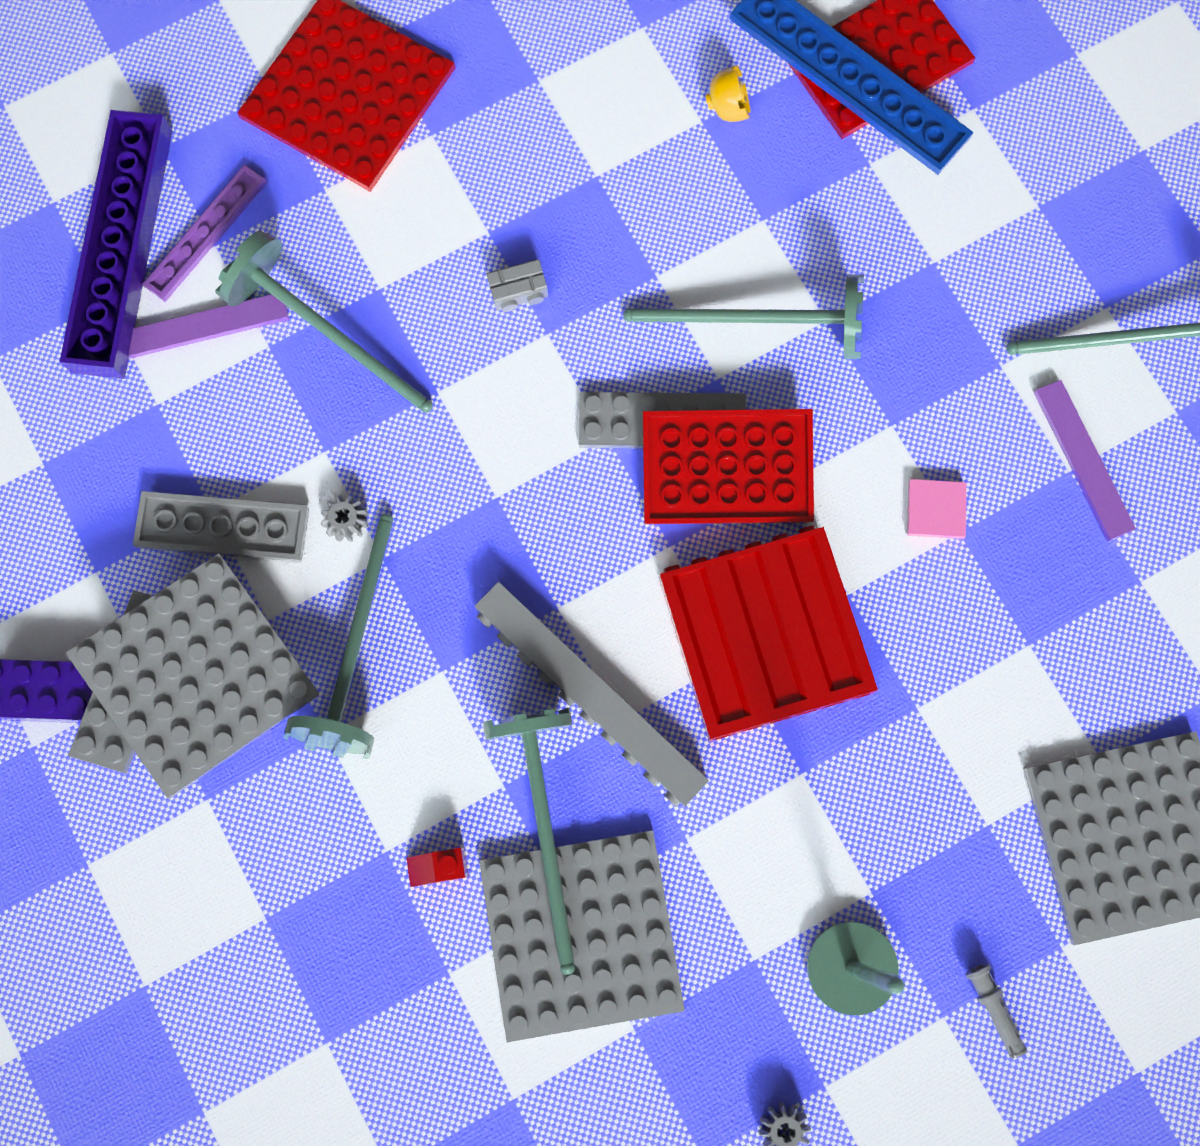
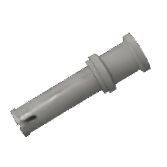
[965,963,1028,1059]

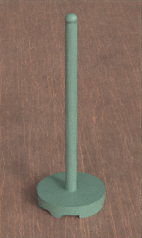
[215,230,433,413]
[623,274,864,360]
[1006,322,1200,355]
[283,513,393,759]
[482,707,575,975]
[806,922,905,1016]

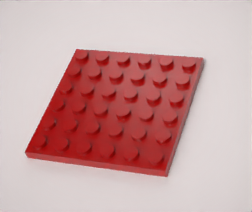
[237,0,456,192]

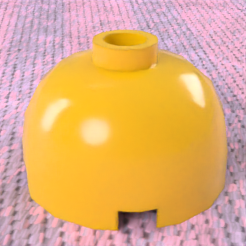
[706,65,751,122]

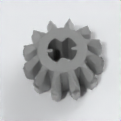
[321,495,369,542]
[758,1102,811,1146]

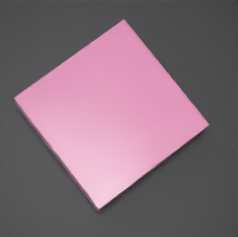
[907,479,967,539]

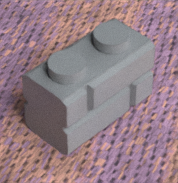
[486,259,549,312]

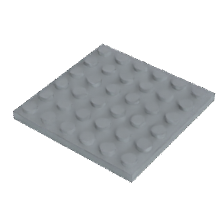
[66,553,320,799]
[1023,731,1200,946]
[479,830,685,1043]

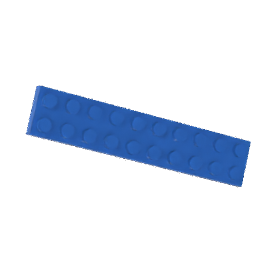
[729,0,974,175]

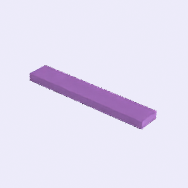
[142,164,267,303]
[128,294,290,359]
[1034,380,1136,542]

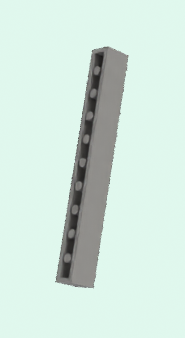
[475,582,709,808]

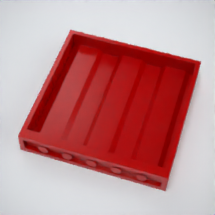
[659,525,878,742]

